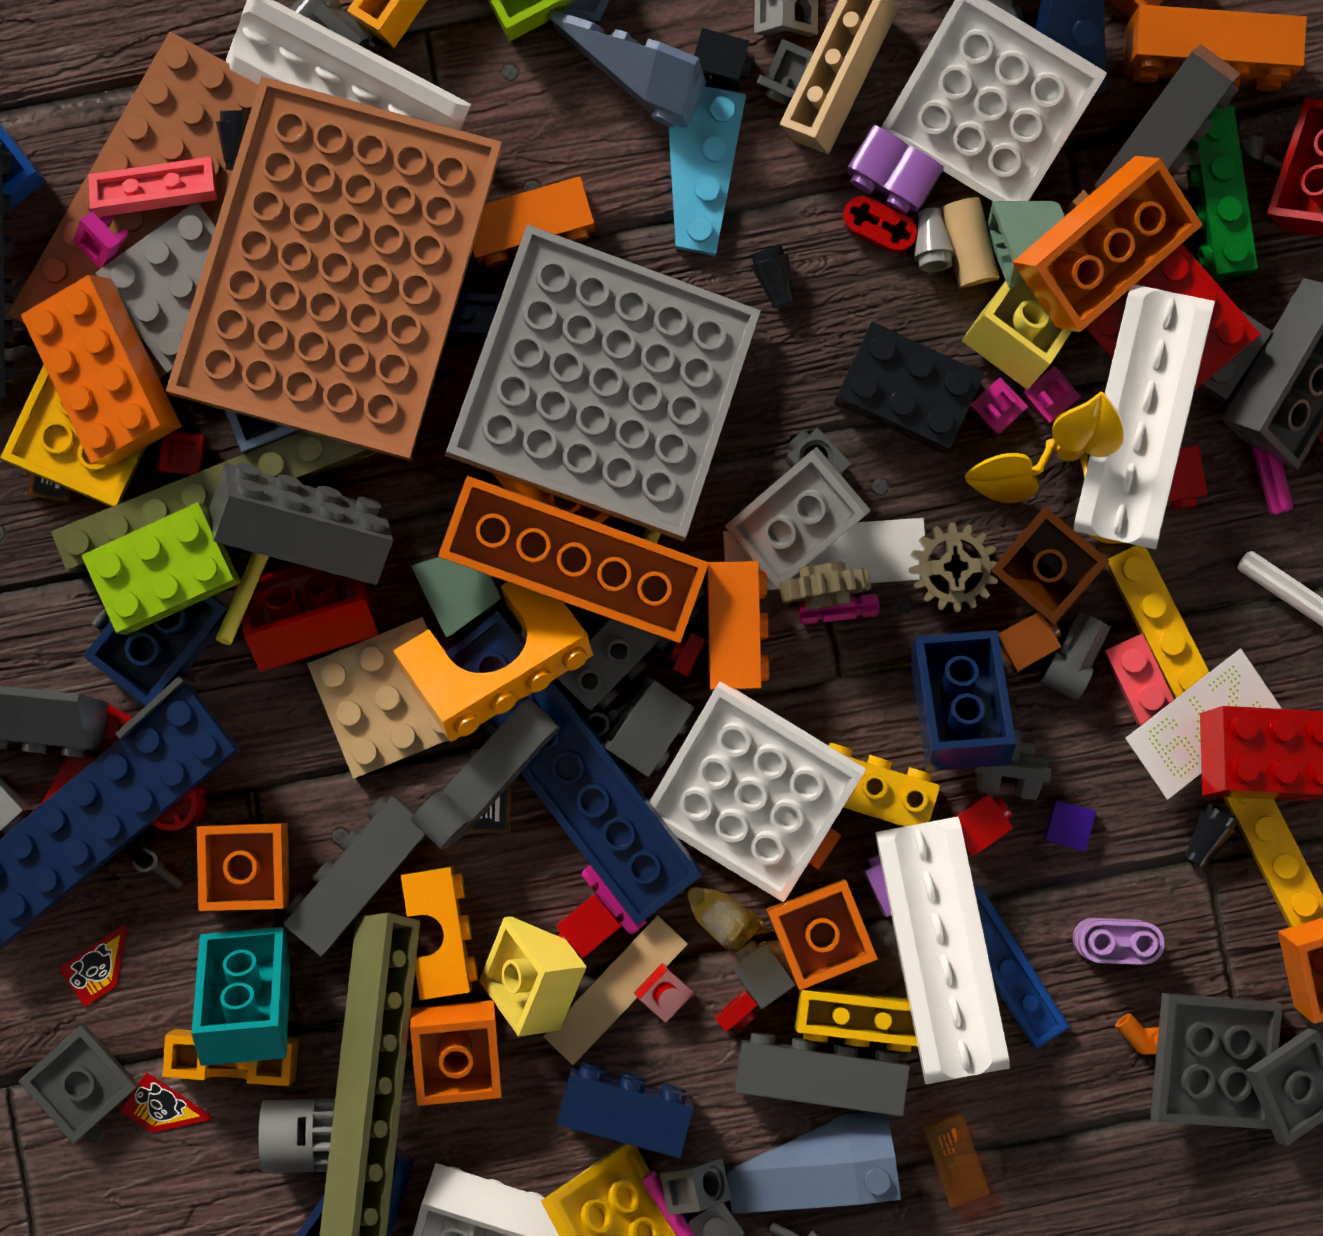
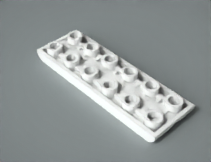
[225,0,471,131]
[1073,285,1215,549]
[875,817,1010,1084]

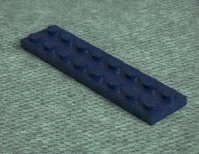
[446,610,705,926]
[0,684,240,951]

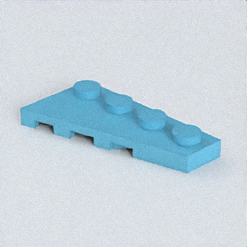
[668,87,746,257]

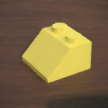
[962,280,1072,390]
[479,916,586,1037]

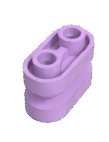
[1073,918,1165,965]

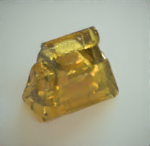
[687,887,764,950]

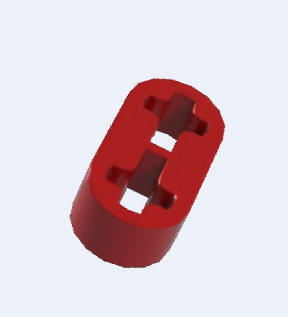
[842,196,917,254]

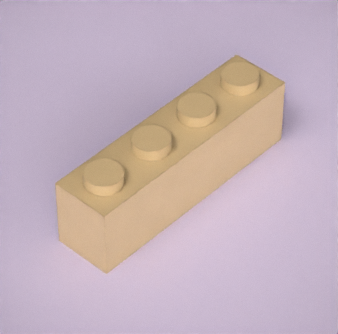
[779,0,899,155]

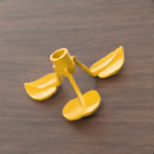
[965,391,1125,544]

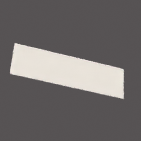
[723,518,925,590]

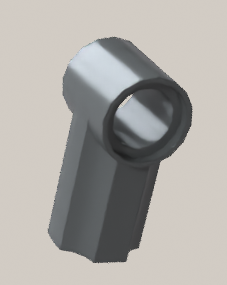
[289,0,372,49]
[1039,612,1111,701]

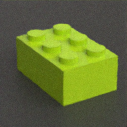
[81,502,241,635]

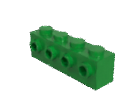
[1185,106,1258,282]

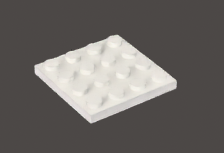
[881,0,1107,202]
[650,682,866,902]

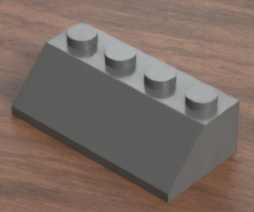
[1221,278,1323,470]
[0,686,109,759]

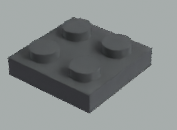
[18,1023,139,1144]
[1246,1028,1323,1146]

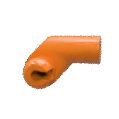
[1115,1013,1159,1055]

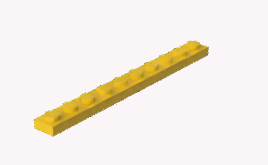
[1106,545,1323,928]

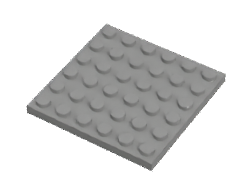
[445,224,761,541]

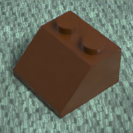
[990,507,1109,625]

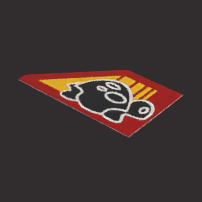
[59,924,127,1008]
[120,1072,212,1133]

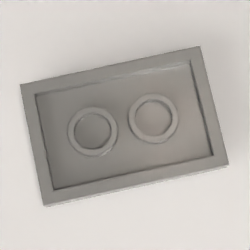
[724,447,871,589]

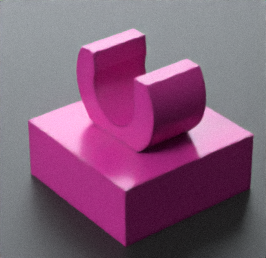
[73,211,128,269]
[1021,366,1081,425]
[969,377,1028,437]

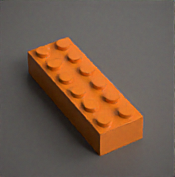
[438,476,709,643]

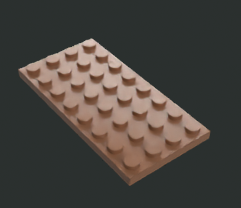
[8,31,259,382]

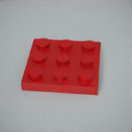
[1085,244,1261,391]

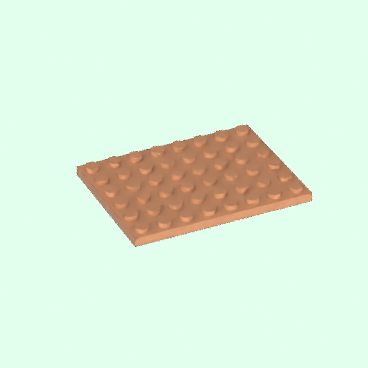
[166,76,503,461]

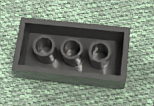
[210,463,393,585]

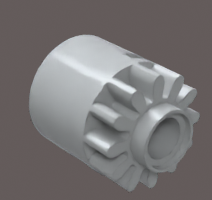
[259,1099,335,1173]

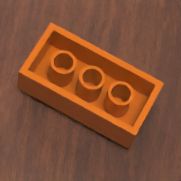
[1122,5,1307,92]
[1012,156,1203,332]
[20,275,182,465]

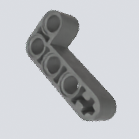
[411,698,560,850]

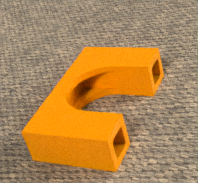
[393,582,594,742]

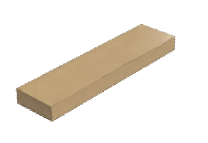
[543,915,688,1065]

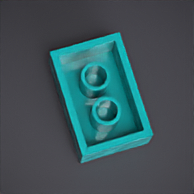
[191,927,291,1066]

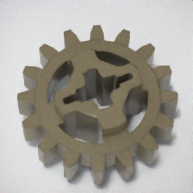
[908,522,998,613]
[779,561,872,611]

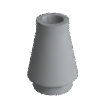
[914,208,955,272]

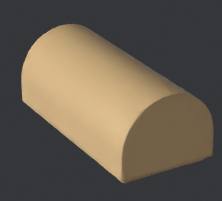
[940,197,1000,289]

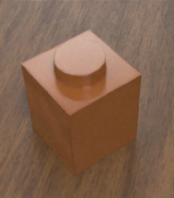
[998,612,1062,673]

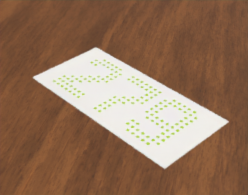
[1125,648,1282,800]

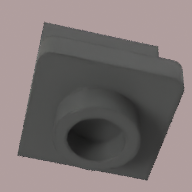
[757,39,814,105]

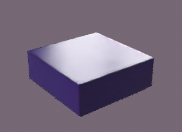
[1044,800,1096,851]

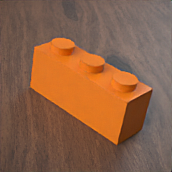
[473,176,595,268]

